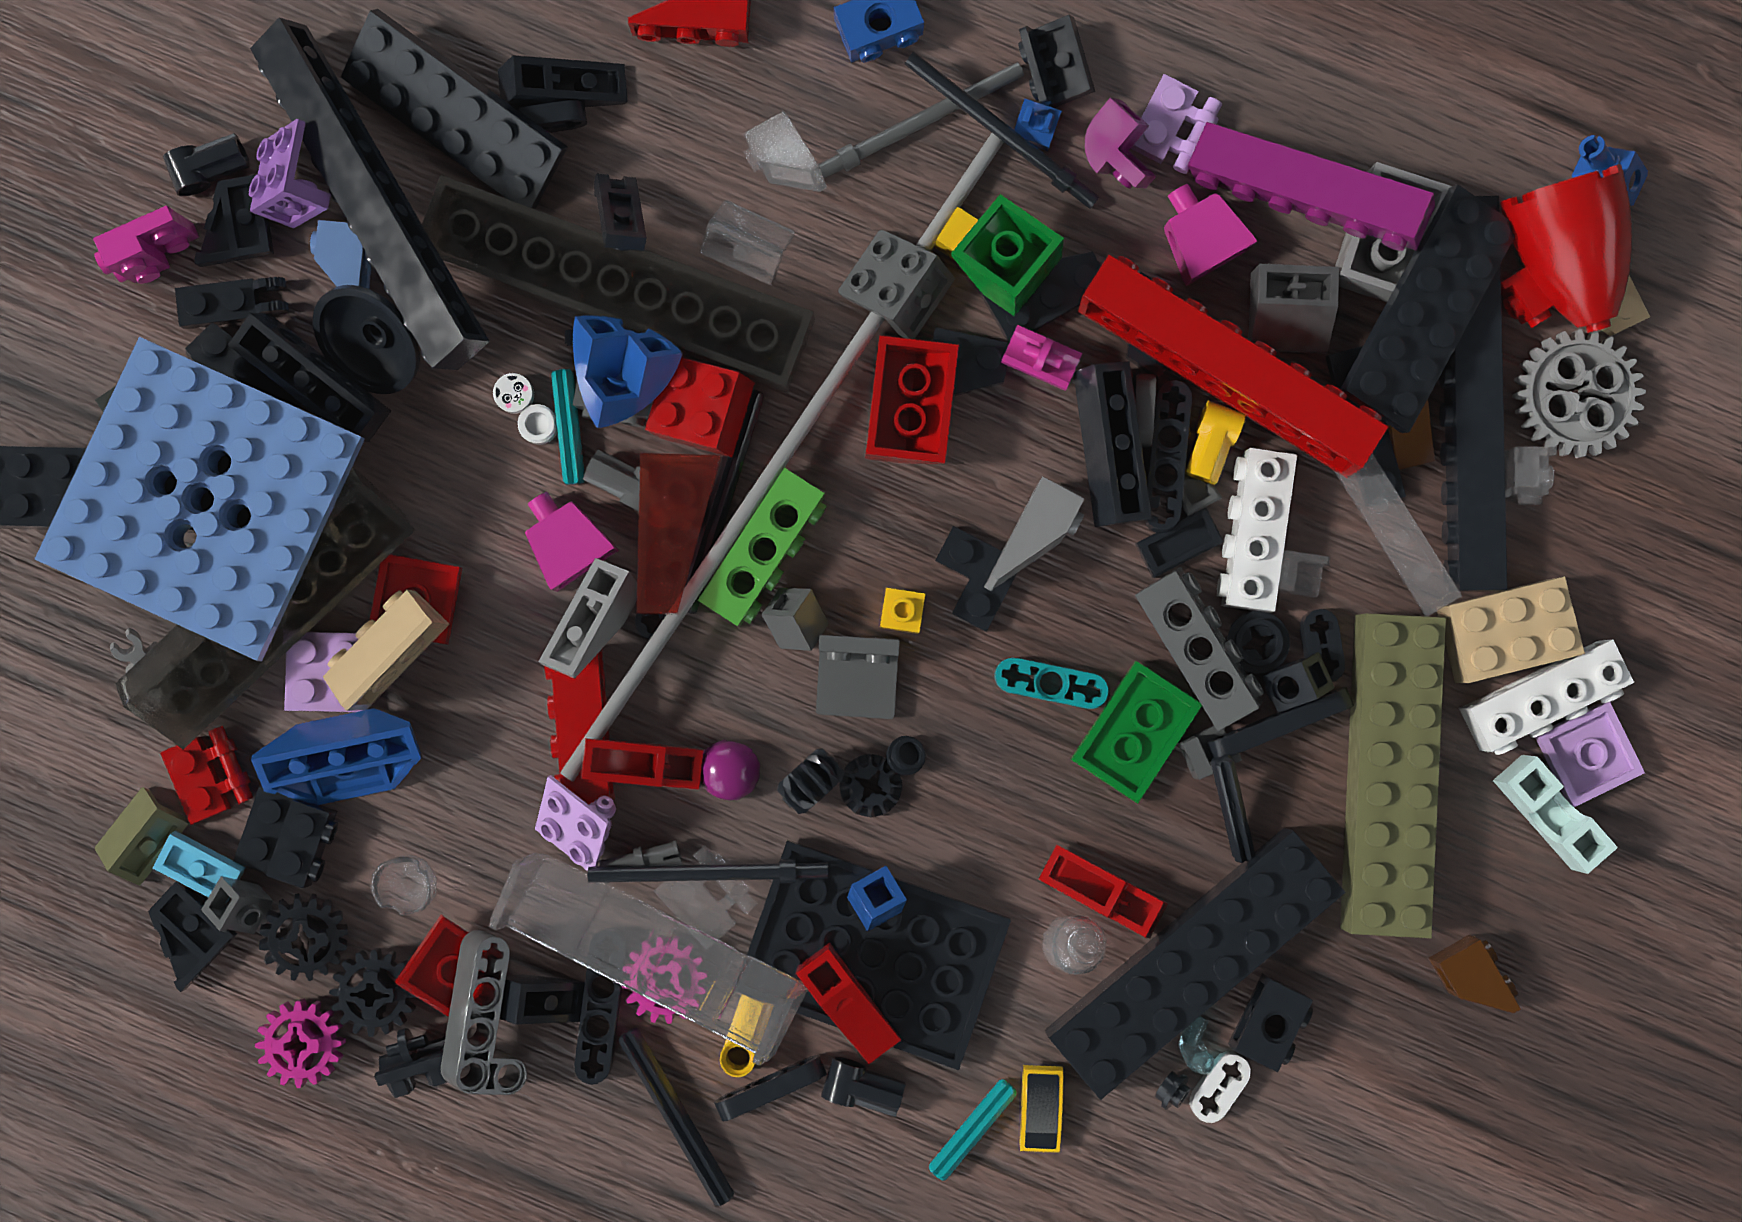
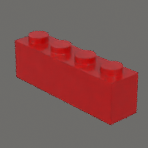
[544,648,615,804]

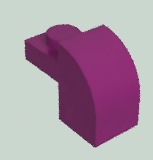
[1085,98,1156,189]

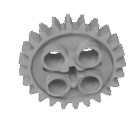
[1512,329,1646,458]

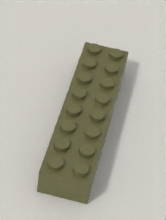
[1340,613,1446,938]

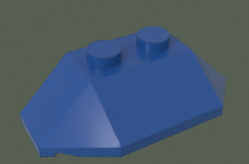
[251,708,421,805]

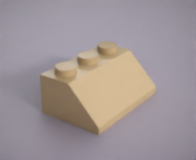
[323,590,449,711]

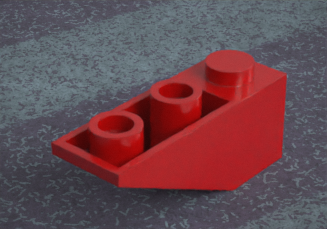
[628,0,751,47]
[796,943,901,1064]

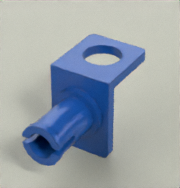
[1572,135,1648,206]

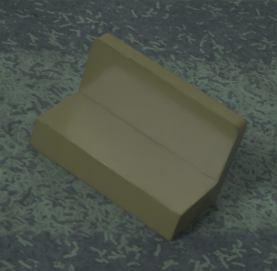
[95,787,189,886]

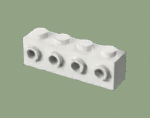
[1217,448,1297,613]
[1459,640,1634,755]

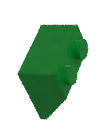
[951,194,1064,316]

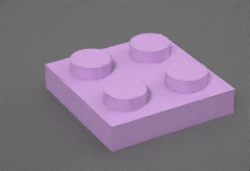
[284,632,363,712]
[1535,702,1645,807]

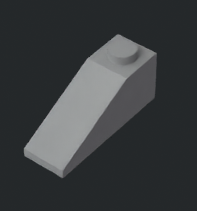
[984,476,1084,591]
[538,558,642,678]

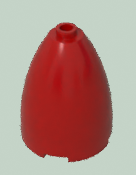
[1499,164,1632,333]

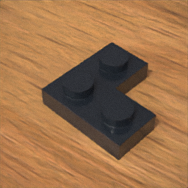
[935,526,1017,632]

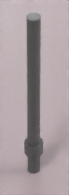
[810,62,1024,182]

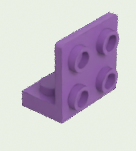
[249,119,331,229]

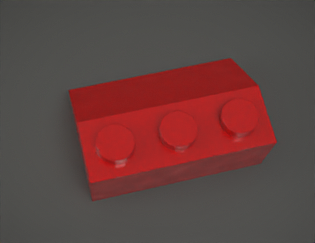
[865,335,959,464]

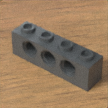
[1135,567,1264,731]

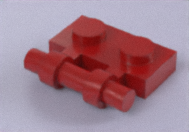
[160,726,253,825]

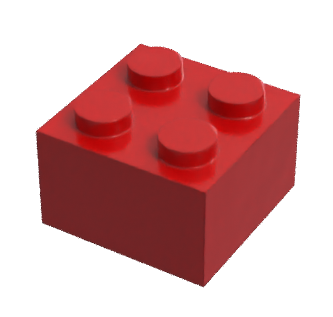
[645,358,755,458]

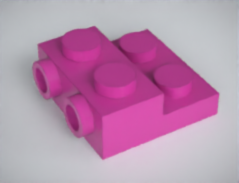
[93,205,199,284]

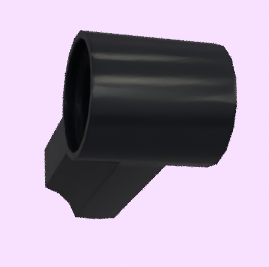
[163,133,250,196]
[821,1056,906,1117]

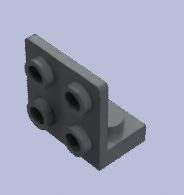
[838,230,956,339]
[816,635,899,719]

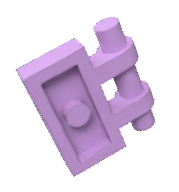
[1131,74,1222,174]

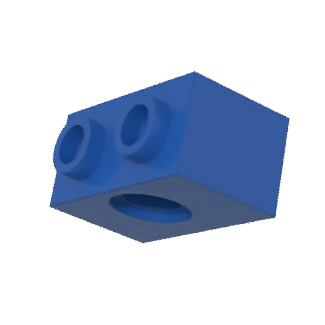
[834,0,924,63]

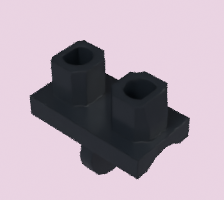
[374,1028,447,1098]

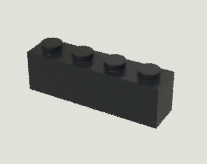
[1073,361,1151,527]

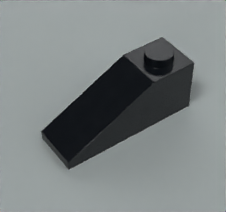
[498,55,628,109]

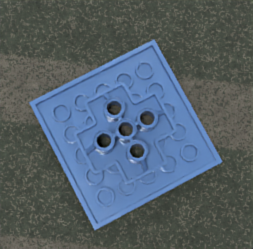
[35,337,365,661]

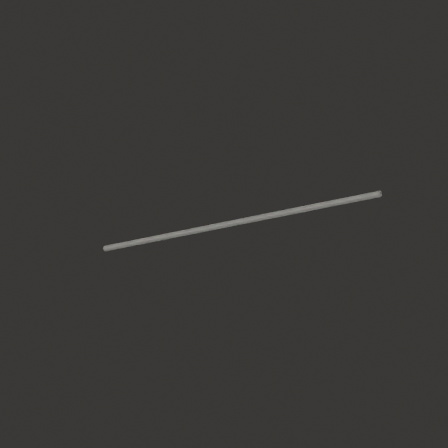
[560,133,1004,781]

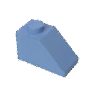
[310,220,371,289]

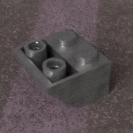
[1248,264,1339,354]

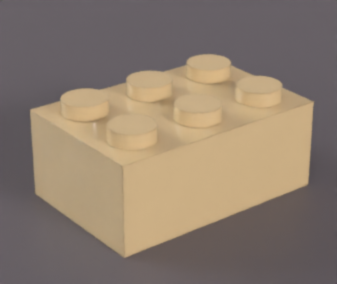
[1436,577,1585,683]

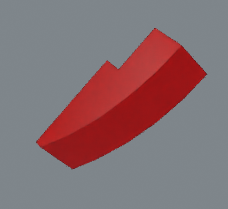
[581,738,704,790]
[1038,845,1168,938]

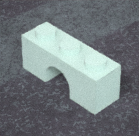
[1493,755,1618,874]

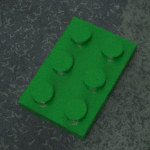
[1070,661,1202,804]

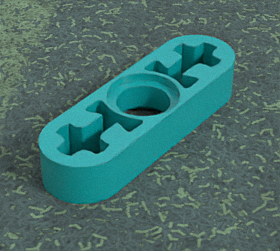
[994,658,1108,709]

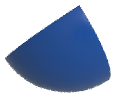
[573,316,682,428]

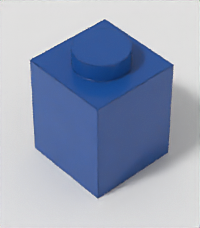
[847,866,907,932]

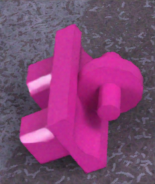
[1001,325,1083,391]

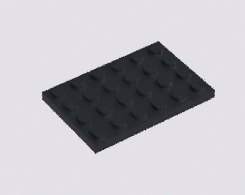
[734,839,1011,1070]

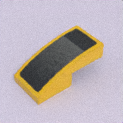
[1019,1065,1063,1152]

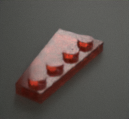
[637,453,721,615]

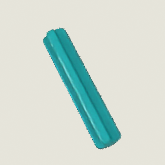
[551,369,585,485]
[929,1079,1017,1181]

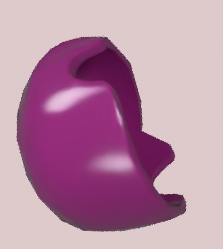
[700,740,760,801]

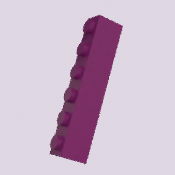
[1188,122,1435,251]

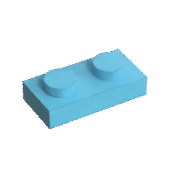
[153,831,246,904]

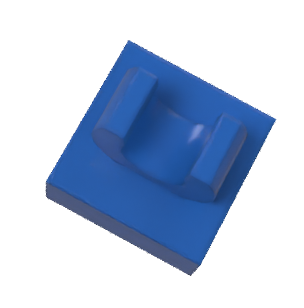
[1014,98,1061,151]

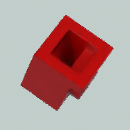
[1501,267,1553,328]

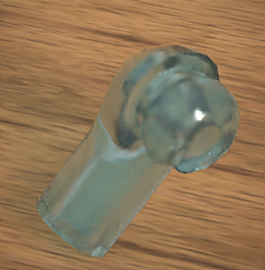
[1178,1016,1215,1074]

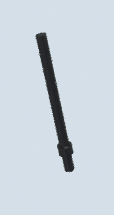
[904,51,1099,209]
[587,859,828,883]

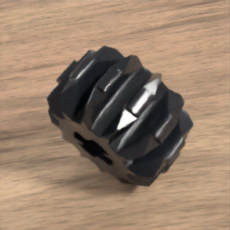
[777,748,844,814]

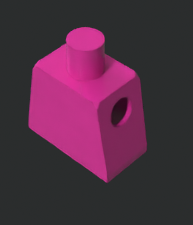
[1164,184,1257,286]
[525,492,619,592]

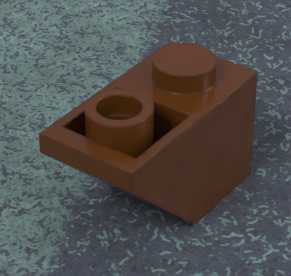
[1428,935,1521,1013]

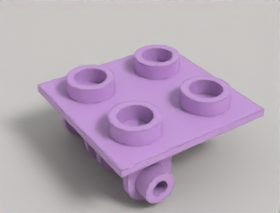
[535,775,616,871]

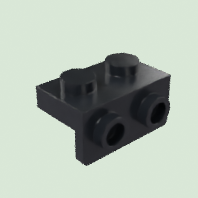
[1018,15,1095,108]

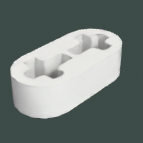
[1189,1051,1251,1123]

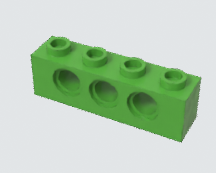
[698,467,827,627]

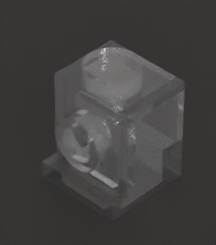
[1505,447,1557,505]

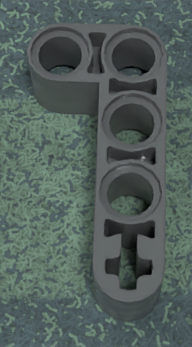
[441,930,527,1095]

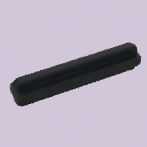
[1211,754,1255,863]

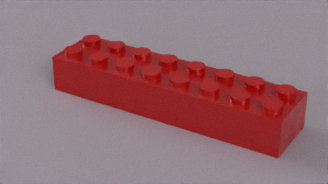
[1078,255,1388,478]

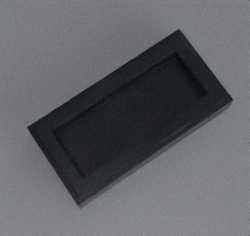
[1135,508,1224,578]

